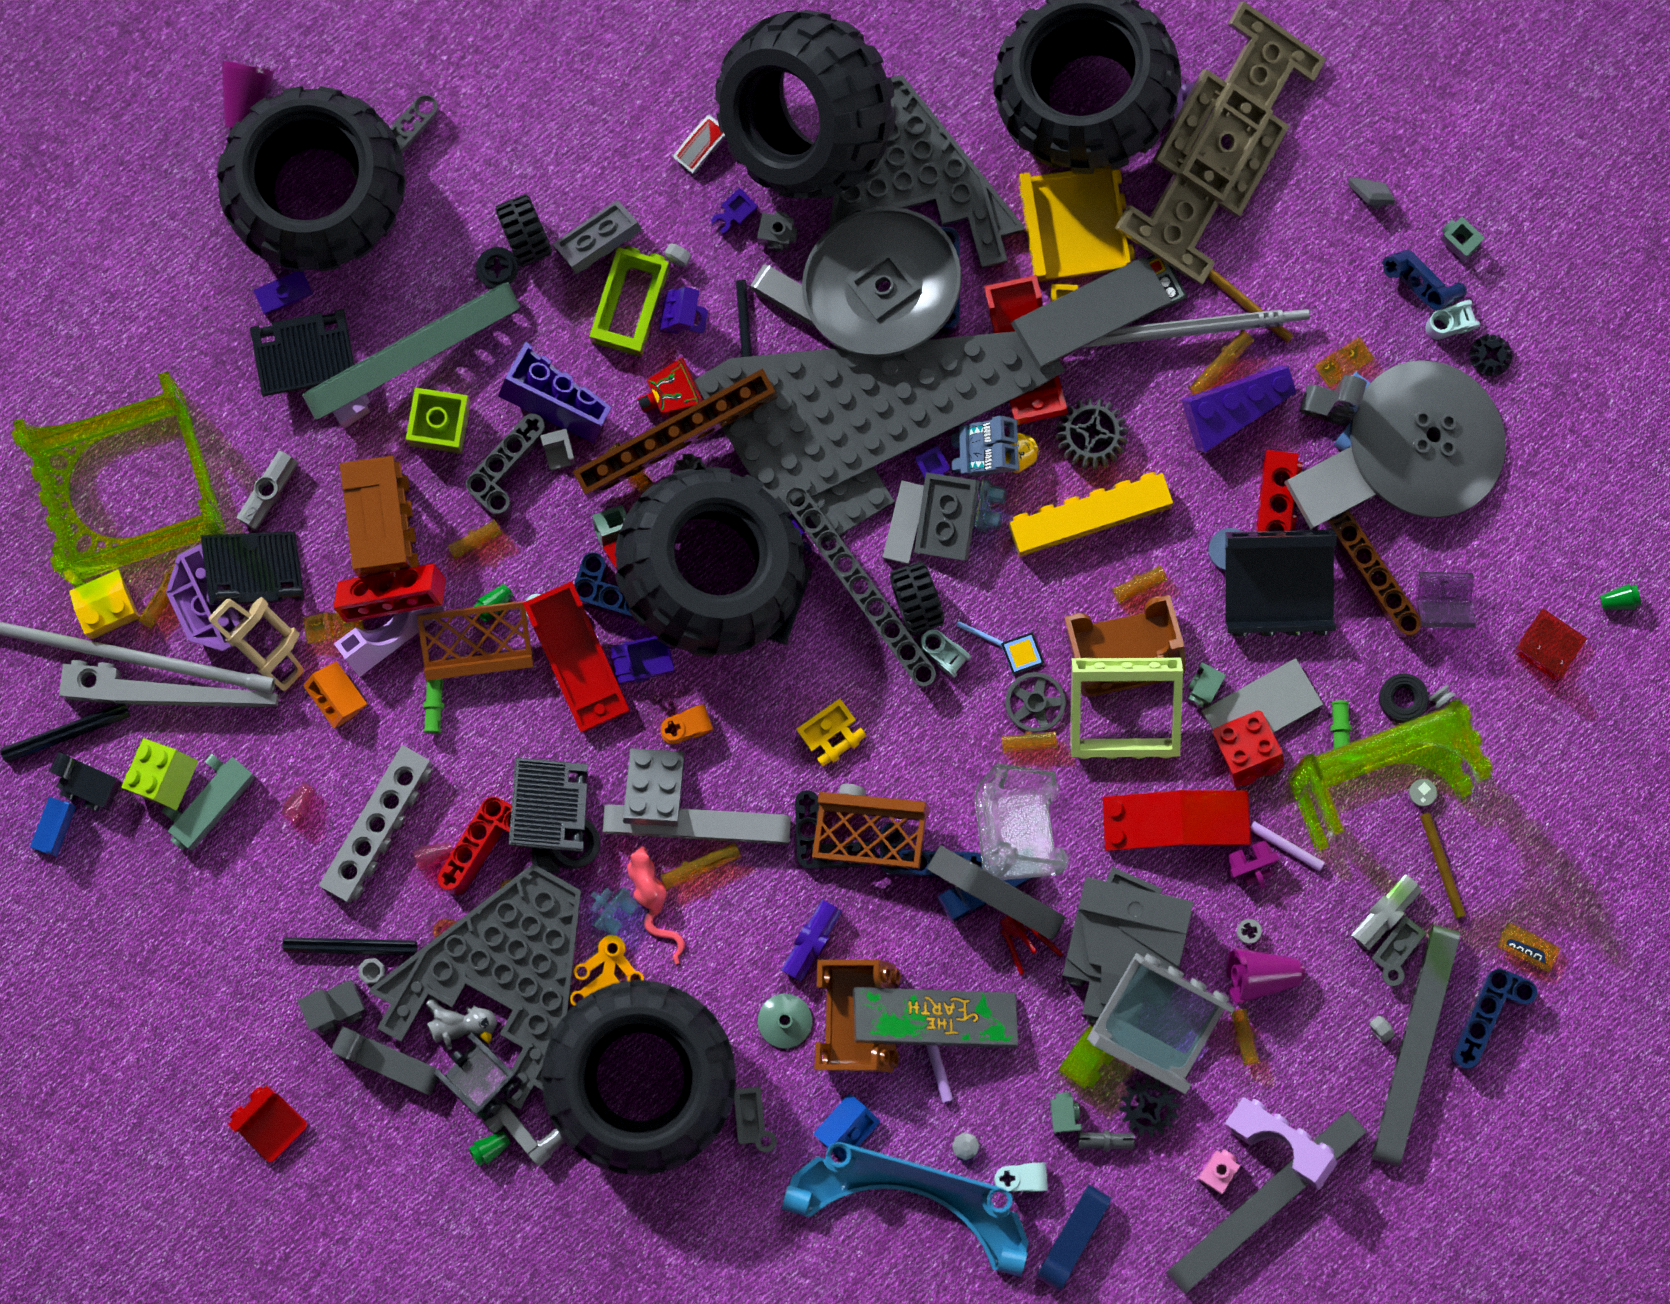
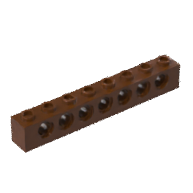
[573,368,778,499]

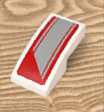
[673,115,725,173]

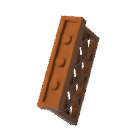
[417,601,534,681]
[812,792,930,869]

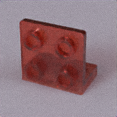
[1512,609,1587,683]

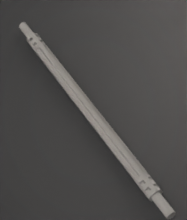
[1082,309,1310,348]

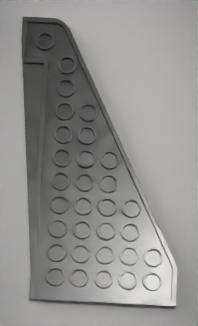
[694,332,1065,510]

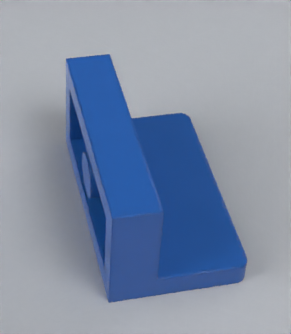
[30,797,76,857]
[814,1094,881,1161]

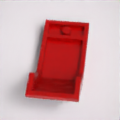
[984,275,1068,425]
[523,581,630,734]
[1102,790,1251,852]

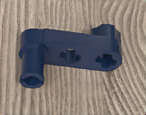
[1382,249,1467,310]

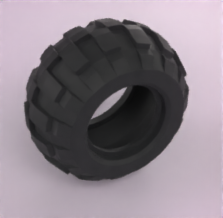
[993,0,1181,174]
[715,10,896,199]
[217,86,406,272]
[615,467,805,657]
[542,980,736,1176]

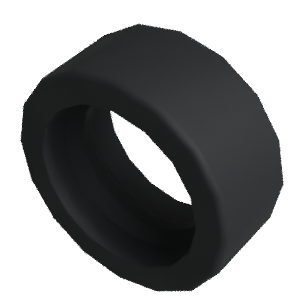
[547,819,601,870]

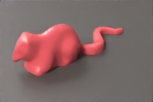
[627,846,685,965]

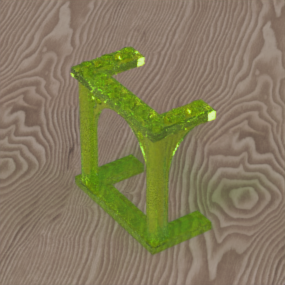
[11,371,227,587]
[1287,698,1493,854]

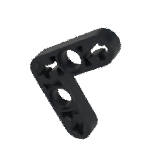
[795,790,876,870]

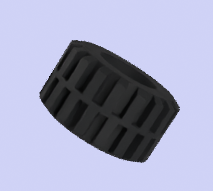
[495,194,552,267]
[890,561,944,635]

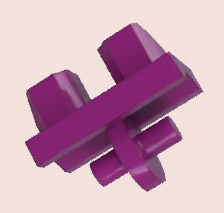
[1228,840,1279,889]

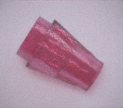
[280,782,316,824]
[412,842,453,872]

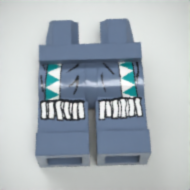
[951,415,1019,477]

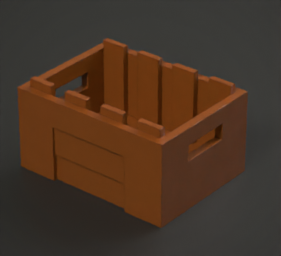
[339,456,419,578]

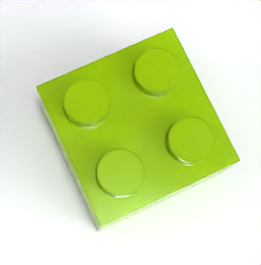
[406,388,471,454]
[121,738,199,811]

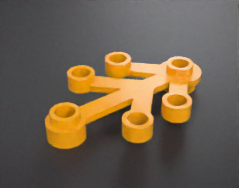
[569,935,644,1006]

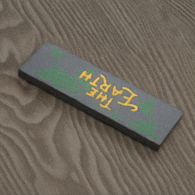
[853,987,1018,1048]

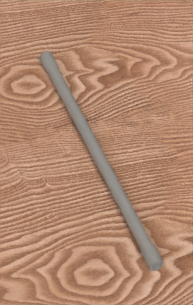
[0,622,275,694]

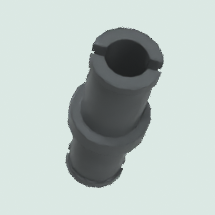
[1078,1130,1134,1152]

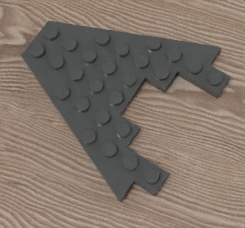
[829,75,1025,290]
[369,864,581,1109]

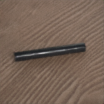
[735,280,752,357]

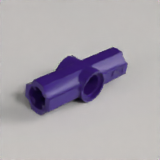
[781,899,842,982]

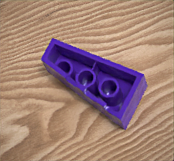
[498,341,612,444]
[1181,365,1296,452]

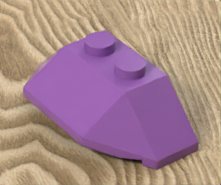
[166,544,248,652]

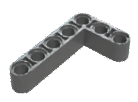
[927,845,1066,941]

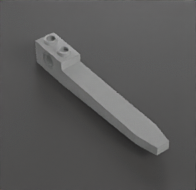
[59,660,279,707]

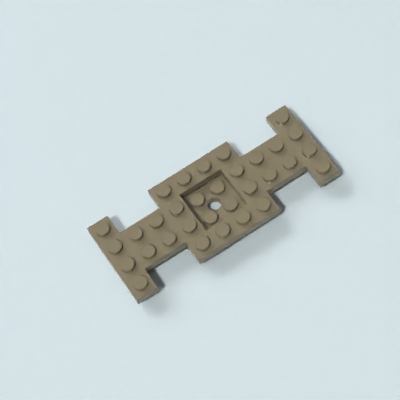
[1115,1,1326,285]

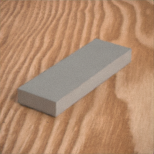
[882,480,924,565]

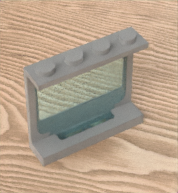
[1087,953,1235,1094]

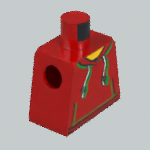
[637,357,703,419]

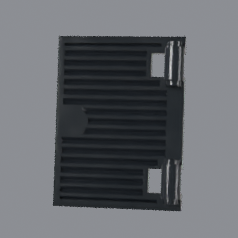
[250,309,355,397]
[200,532,305,605]
[509,757,588,853]

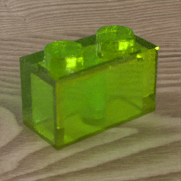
[1057,1025,1114,1090]

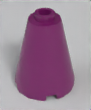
[222,61,275,133]
[1226,948,1305,1003]

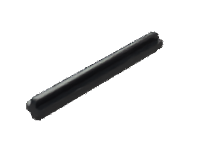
[0,703,130,762]
[282,937,418,956]

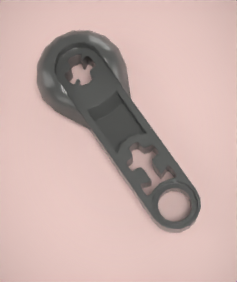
[351,95,439,181]

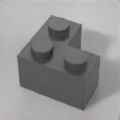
[297,980,367,1036]

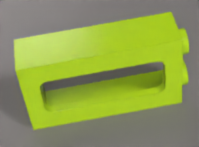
[589,246,670,357]

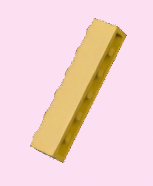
[1009,472,1173,557]

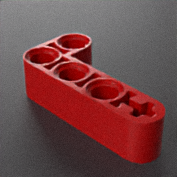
[438,796,512,896]

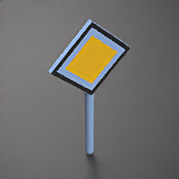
[956,621,1045,675]

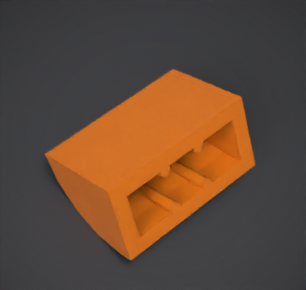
[303,661,367,729]

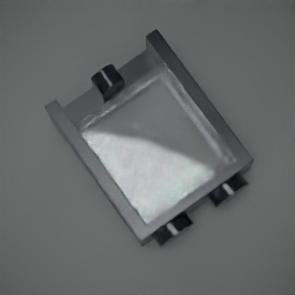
[434,1033,523,1122]

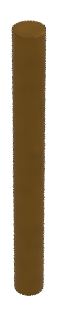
[1207,268,1294,343]
[1420,812,1466,919]

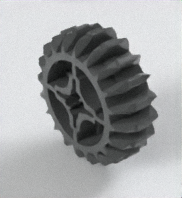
[1056,398,1128,470]

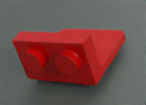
[1213,710,1284,788]
[227,1085,308,1162]

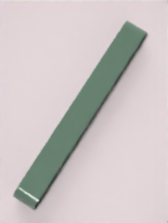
[302,282,521,419]

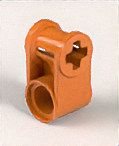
[660,704,714,745]

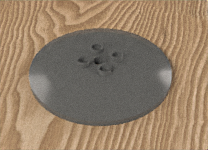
[802,207,962,357]
[1350,360,1506,518]

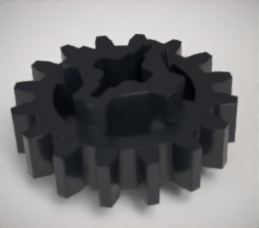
[1119,1077,1179,1137]

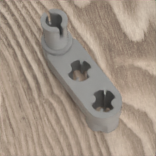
[483,1102,565,1167]

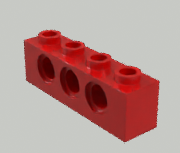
[1256,450,1303,531]
[333,564,446,623]

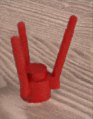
[1000,916,1063,975]

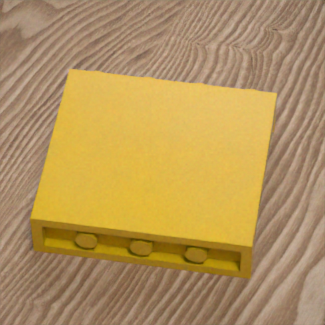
[1019,166,1134,282]

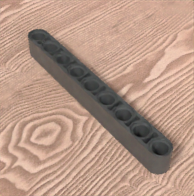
[785,487,936,686]
[1372,924,1460,1167]
[1166,1110,1367,1294]

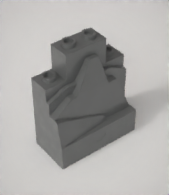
[1062,877,1193,1027]

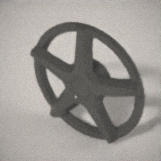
[1005,672,1066,733]

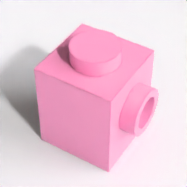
[1197,1149,1240,1194]

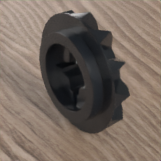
[476,247,519,288]
[1469,334,1513,376]

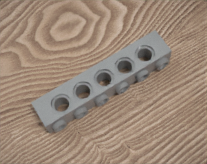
[319,745,433,904]

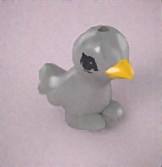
[426,995,497,1050]

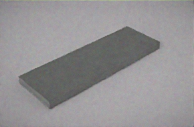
[1011,256,1172,369]

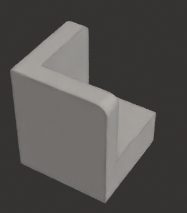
[540,429,576,471]

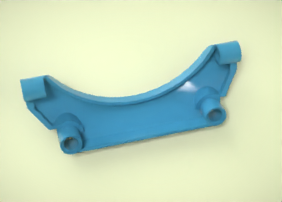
[781,1142,1029,1277]

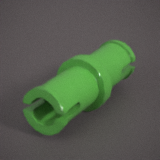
[423,679,444,734]
[1330,700,1352,757]

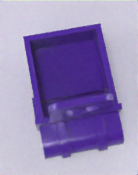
[659,287,708,334]
[611,636,675,684]

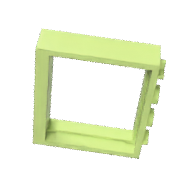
[1070,658,1183,759]

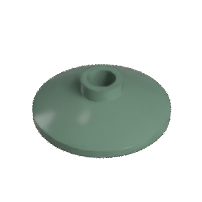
[758,994,812,1048]

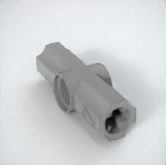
[236,450,299,531]
[1351,874,1423,951]

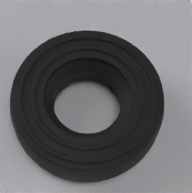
[1379,674,1429,723]

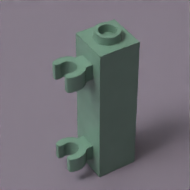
[162,753,256,851]

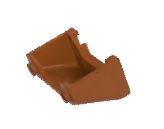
[1064,595,1186,697]

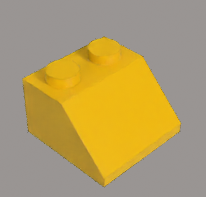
[69,569,140,640]

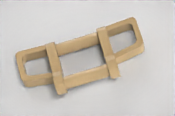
[209,597,304,691]

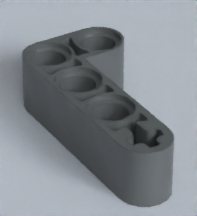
[1299,375,1367,426]
[466,414,547,519]
[331,1026,442,1096]

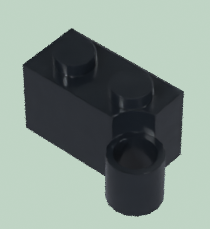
[49,752,122,812]

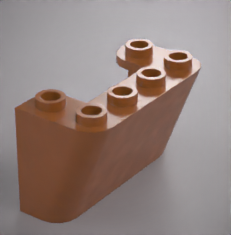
[814,960,901,1073]

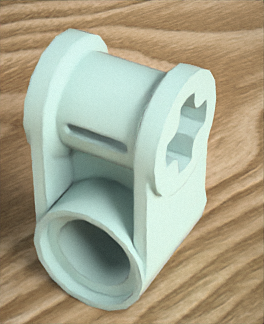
[1425,300,1480,340]
[920,630,972,678]
[994,1163,1048,1192]

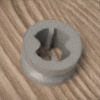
[1428,684,1456,709]
[1236,919,1262,944]

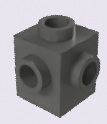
[757,212,798,252]

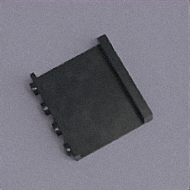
[1225,530,1337,637]

